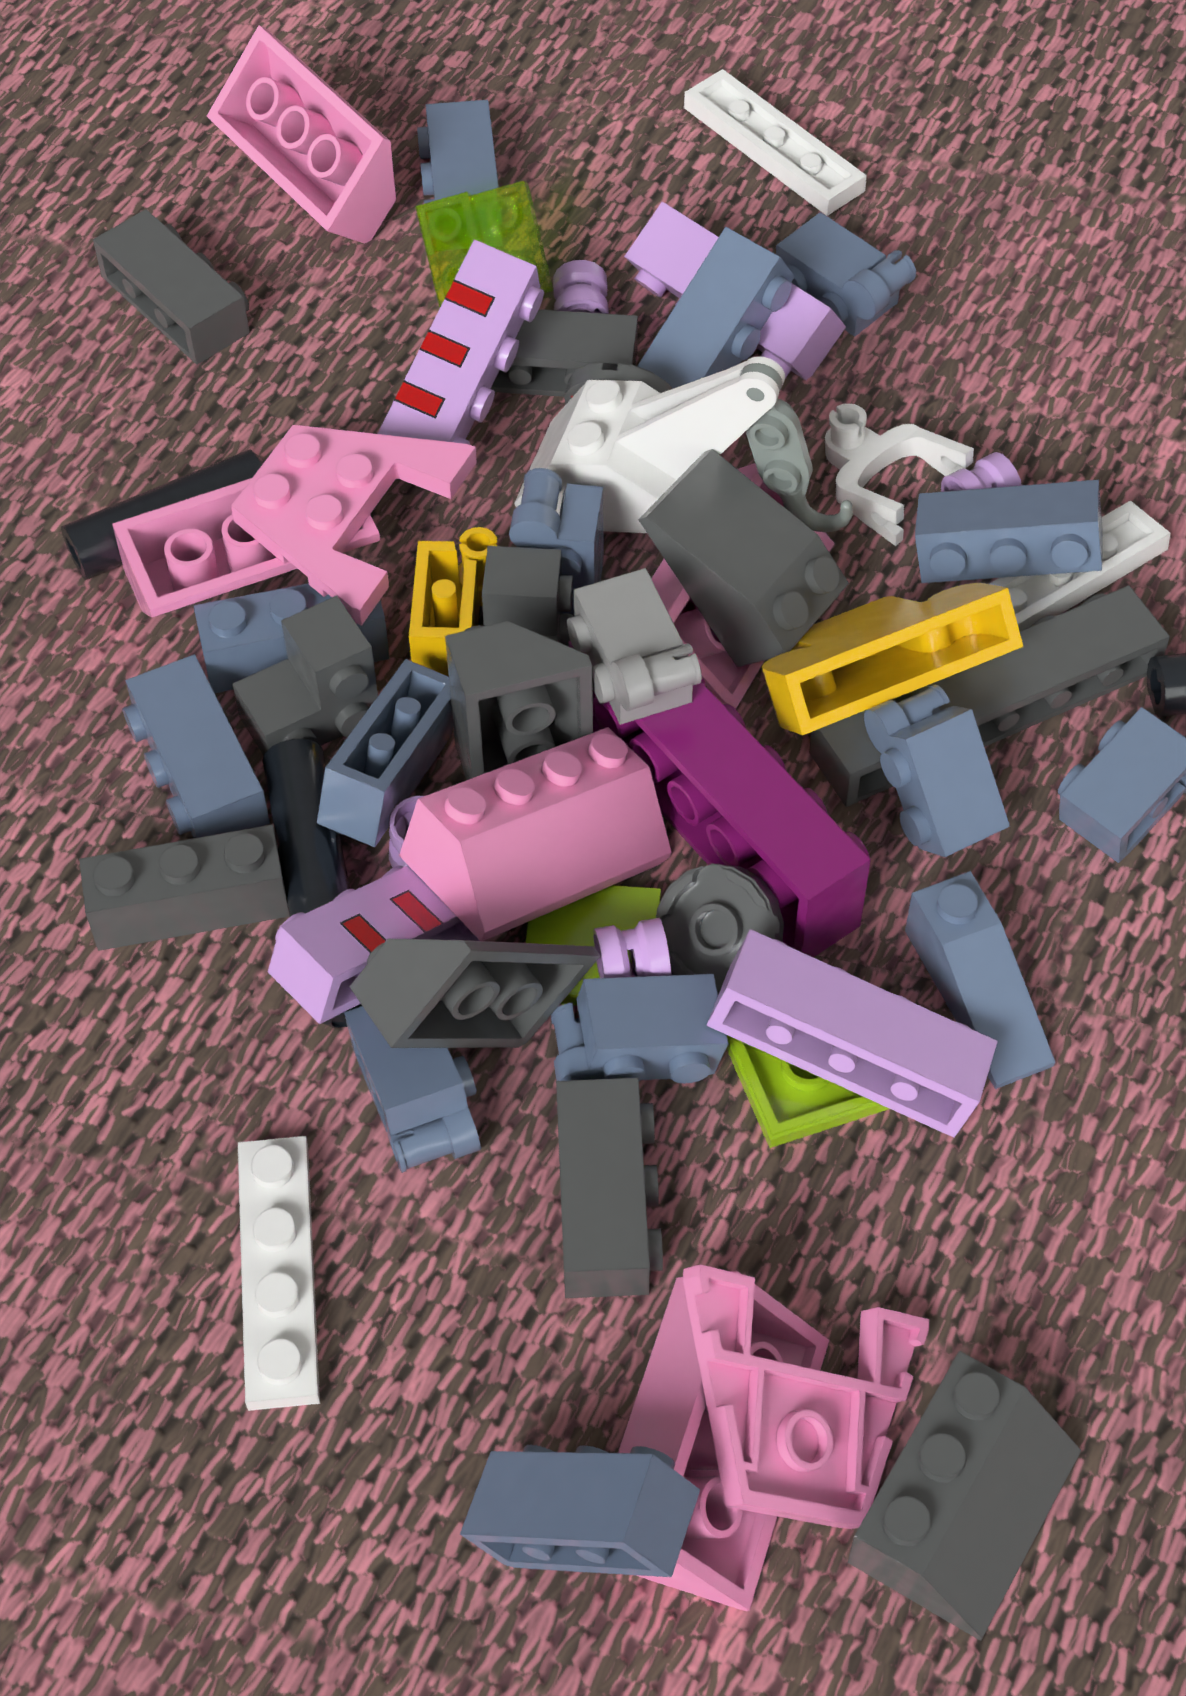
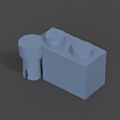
[776,212,916,337]
[509,468,604,613]
[864,684,1010,857]
[1058,707,1186,863]
[551,974,728,1084]
[344,1006,481,1173]

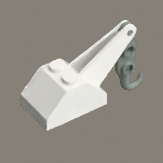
[514,357,853,533]

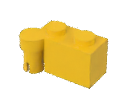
[409,527,497,676]

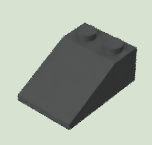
[638,449,849,667]

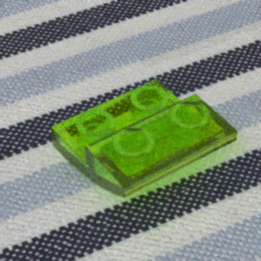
[415,181,553,308]

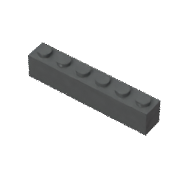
[809,585,1170,807]

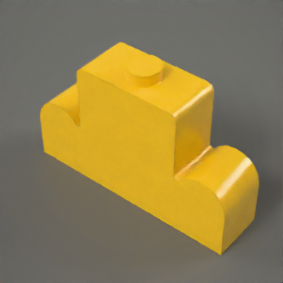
[762,583,1024,735]

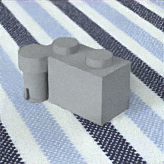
[567,568,702,725]

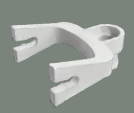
[825,404,974,546]

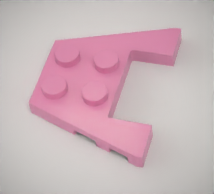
[231,425,477,626]
[683,1265,929,1529]

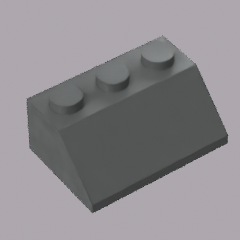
[445,621,593,780]
[349,939,600,1048]
[847,1351,1081,1641]

